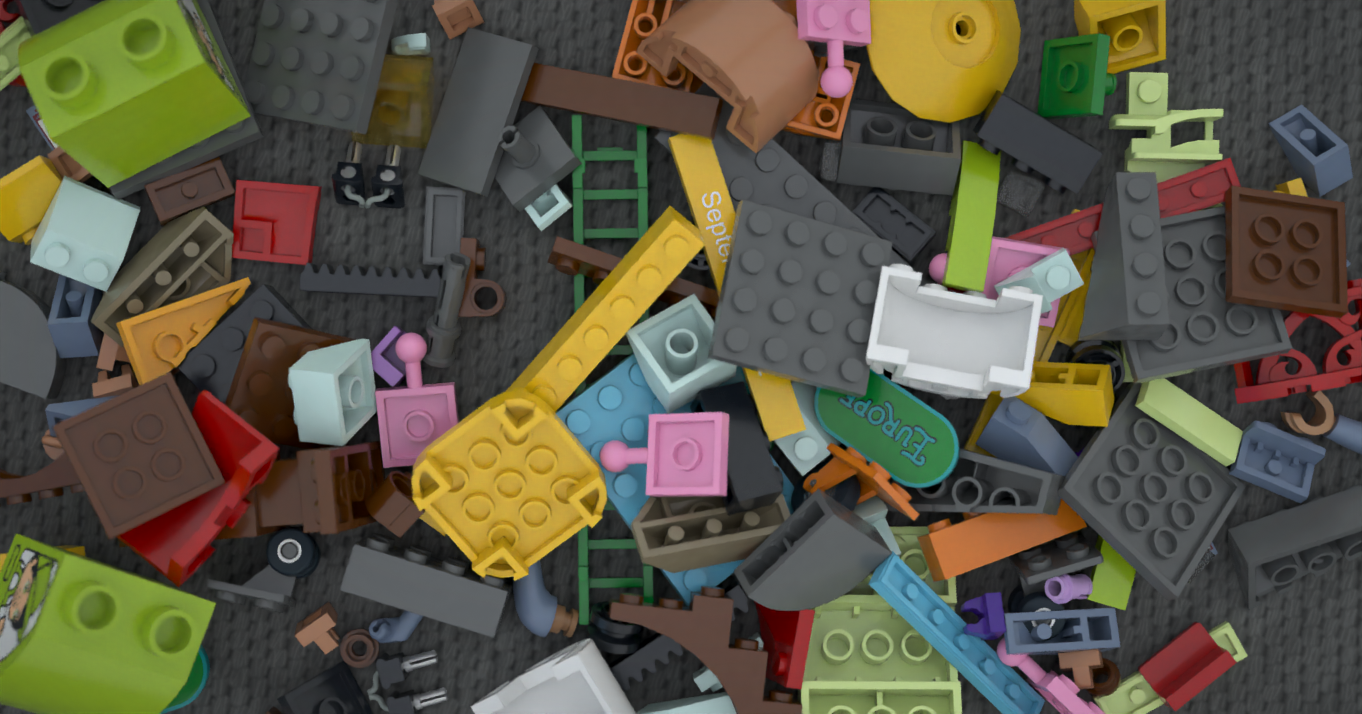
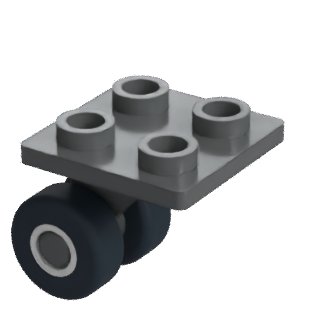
[205,528,321,613]
[1008,533,1104,641]

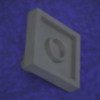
[495,106,582,212]

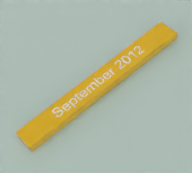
[668,134,806,441]

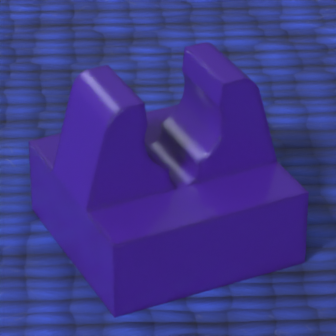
[960,592,1006,640]

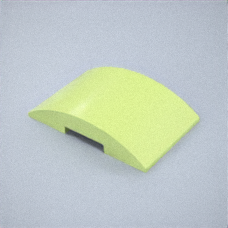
[798,526,962,714]

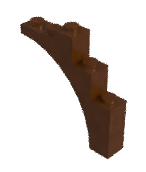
[608,586,802,714]

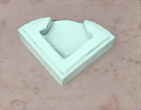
[391,33,431,57]

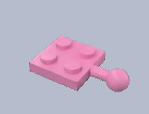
[797,0,871,98]
[929,236,1070,328]
[375,332,459,468]
[599,412,729,497]
[997,637,1105,714]

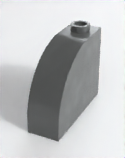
[0,270,67,399]
[734,489,892,611]

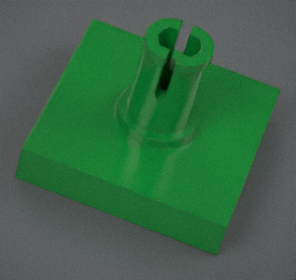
[1038,33,1117,119]

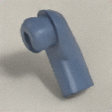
[369,610,424,643]

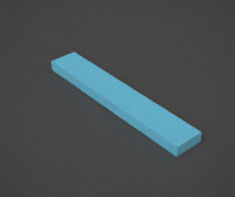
[869,551,1045,714]

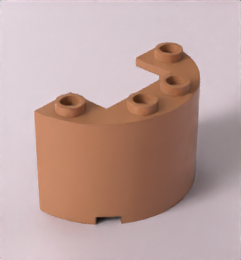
[636,0,820,153]

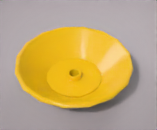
[866,0,1021,123]

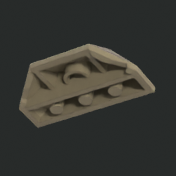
[91,206,234,347]
[630,494,790,573]

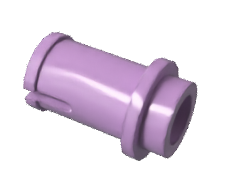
[1045,574,1093,604]

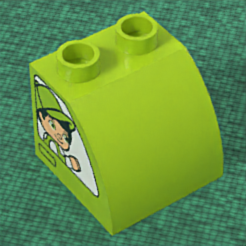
[18,0,251,188]
[0,533,216,714]

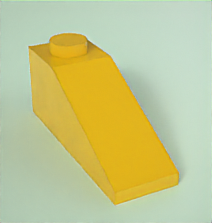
[990,361,1114,427]

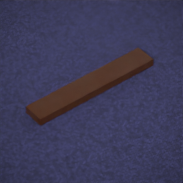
[521,63,724,140]

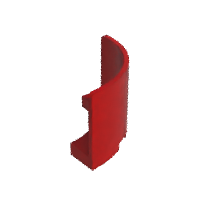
[116,390,279,588]

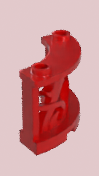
[1234,278,1362,404]

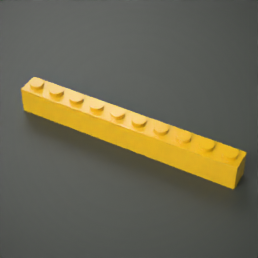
[419,206,705,536]

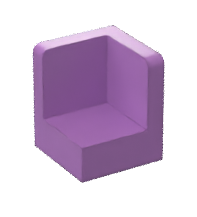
[371,326,406,387]

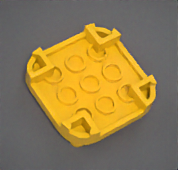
[411,387,607,581]

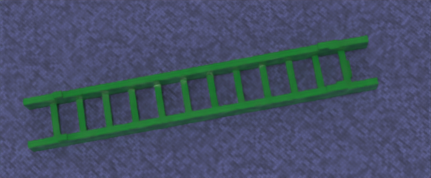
[572,115,653,625]

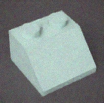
[30,176,140,292]
[626,294,737,414]
[288,338,377,446]
[756,380,842,476]

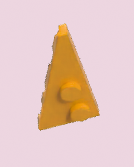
[116,277,251,386]

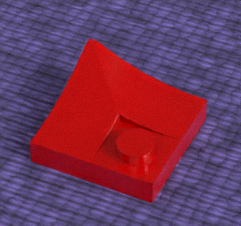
[232,179,322,265]
[754,601,815,690]

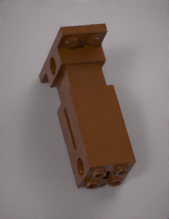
[119,441,385,547]

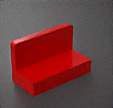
[1138,622,1237,712]

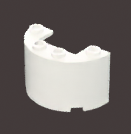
[866,264,1043,399]
[471,638,636,714]

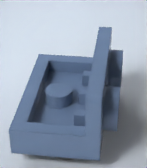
[1229,420,1326,504]

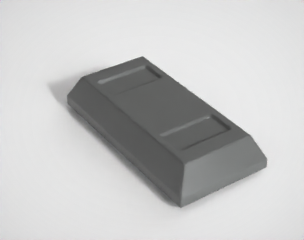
[423,187,466,265]

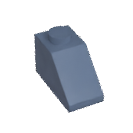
[1269,104,1353,197]
[47,274,104,358]

